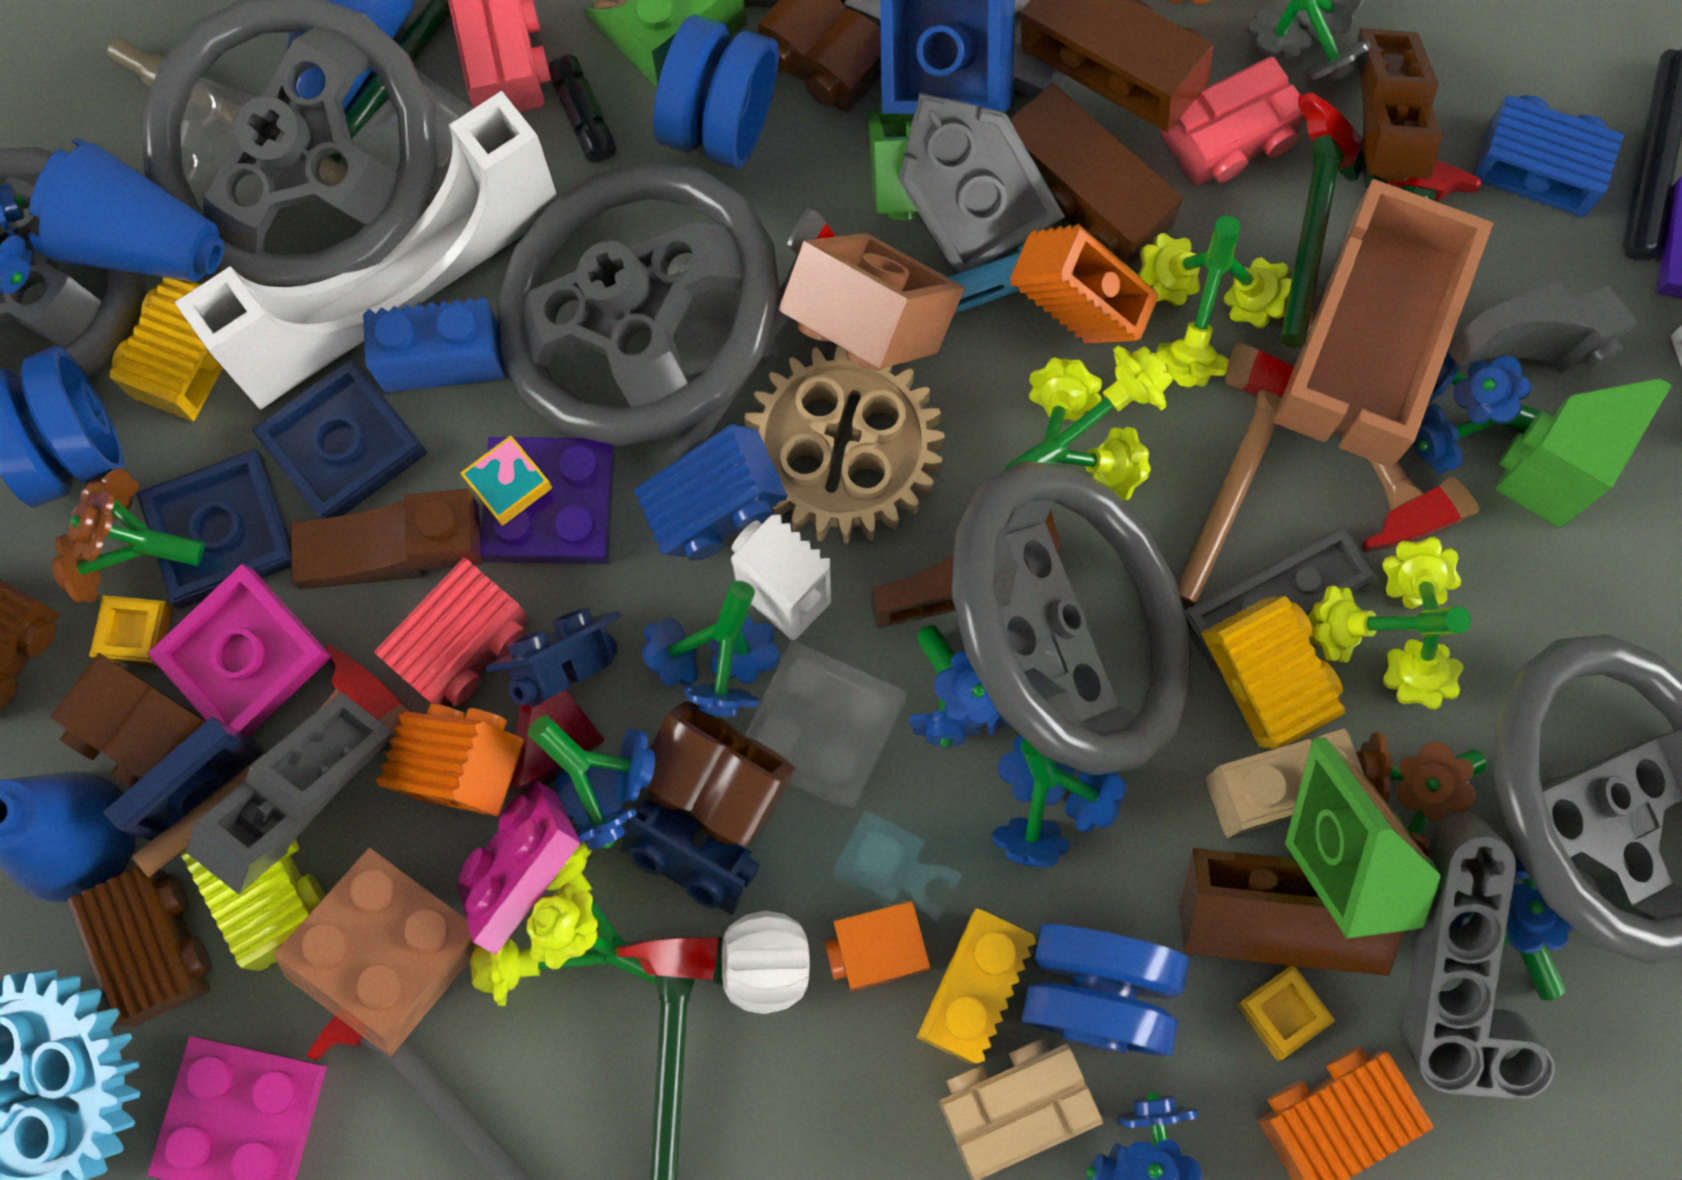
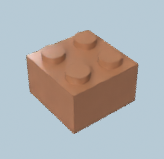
[778,233,965,371]
[274,847,475,1057]

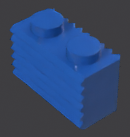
[1472,94,1625,217]
[363,296,505,393]
[634,424,788,561]

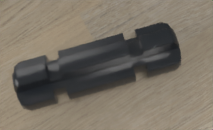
[548,54,616,163]

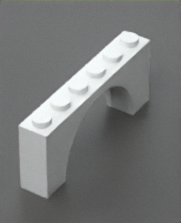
[174,91,558,410]

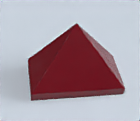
[509,690,605,796]

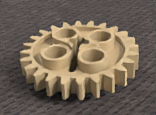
[744,345,945,544]

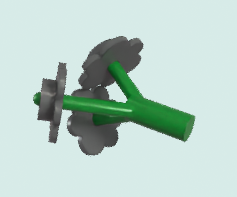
[1246,0,1371,82]

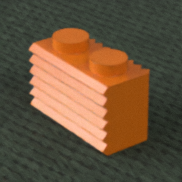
[1010,224,1159,344]
[376,703,525,817]
[1257,1045,1434,1180]

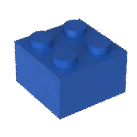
[880,0,1015,114]

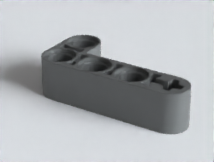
[1402,812,1555,1099]

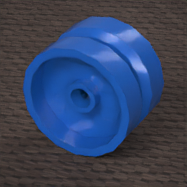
[653,14,779,170]
[0,346,125,508]
[1020,924,1190,1057]

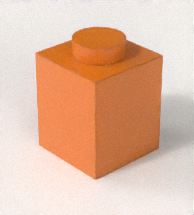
[824,901,930,993]

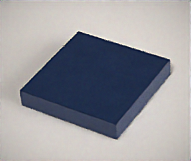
[251,358,428,519]
[136,448,292,610]
[103,716,266,841]

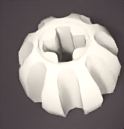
[722,910,809,1014]

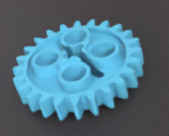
[0,969,140,1180]

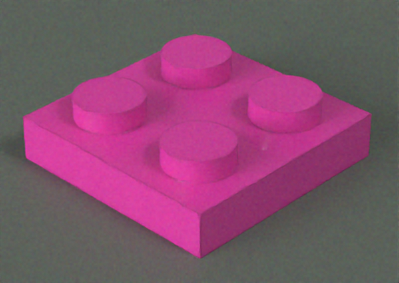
[147,564,332,737]
[457,780,580,955]
[147,1036,328,1180]

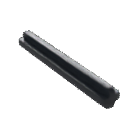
[1622,48,1682,260]

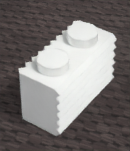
[730,515,831,641]

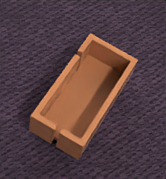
[1272,179,1494,468]

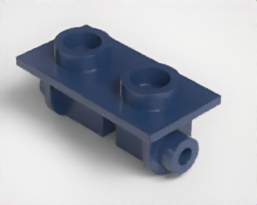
[485,608,620,707]
[621,799,760,916]

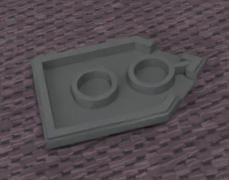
[898,92,1065,274]

